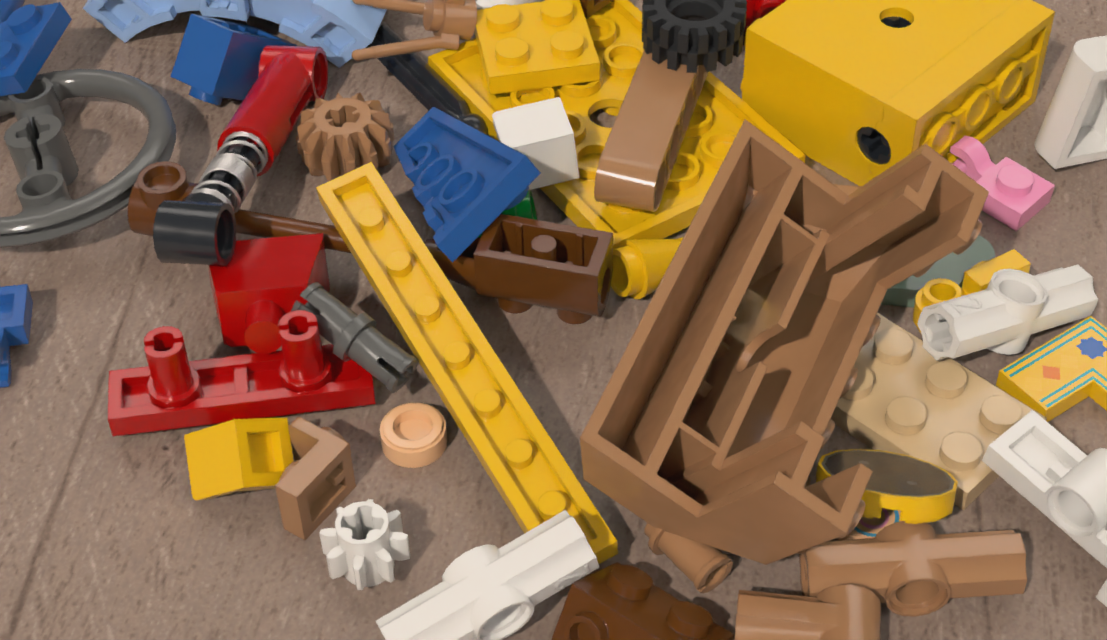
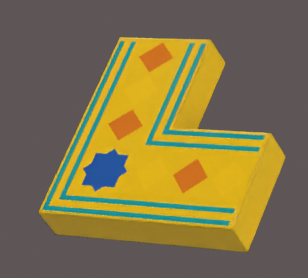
[996,316,1107,422]

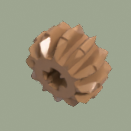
[296,92,394,182]

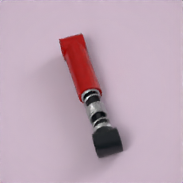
[153,45,328,266]

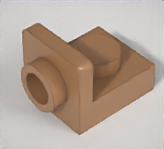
[275,417,356,540]

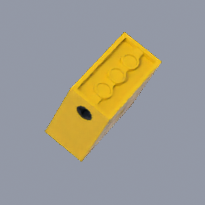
[740,0,1055,186]

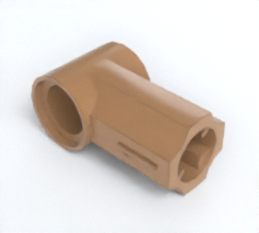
[734,584,881,640]

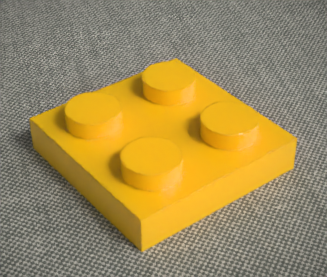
[474,0,600,95]

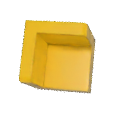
[184,417,294,500]

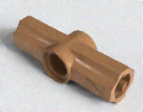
[799,521,1027,617]

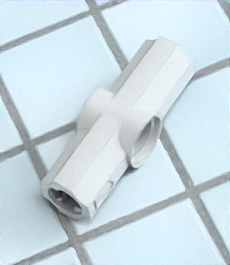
[917,265,1098,361]
[376,510,599,640]

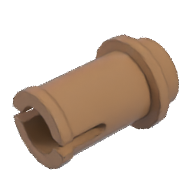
[644,523,733,593]

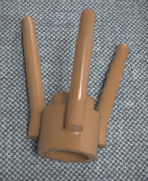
[352,0,477,61]

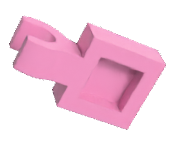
[950,136,1055,231]

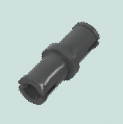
[291,282,419,393]

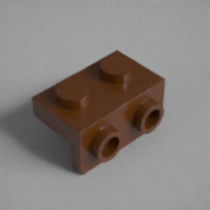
[552,562,734,640]

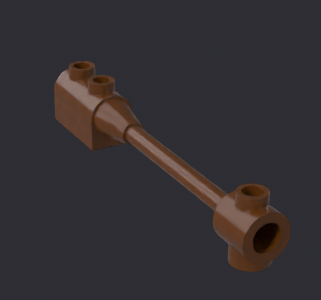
[128,161,613,324]

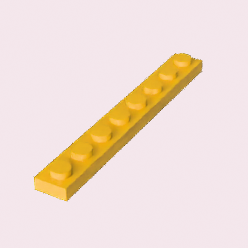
[316,162,618,564]

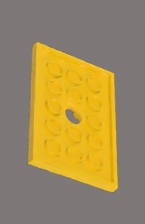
[428,0,806,249]

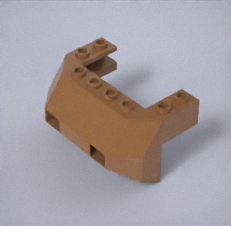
[580,119,989,565]

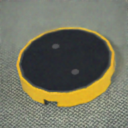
[816,449,958,524]

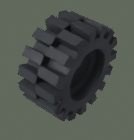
[642,0,747,73]

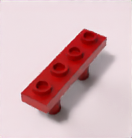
[108,310,376,437]

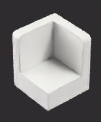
[492,97,579,190]

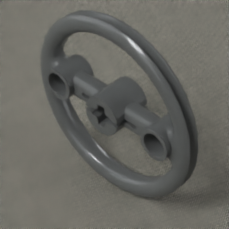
[0,69,176,248]

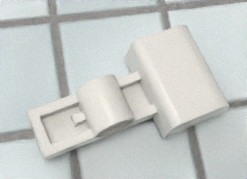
[1034,35,1107,169]
[982,410,1107,607]

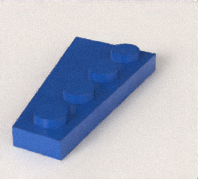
[393,107,541,263]

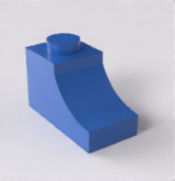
[170,14,297,105]

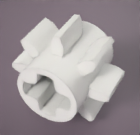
[320,499,410,590]

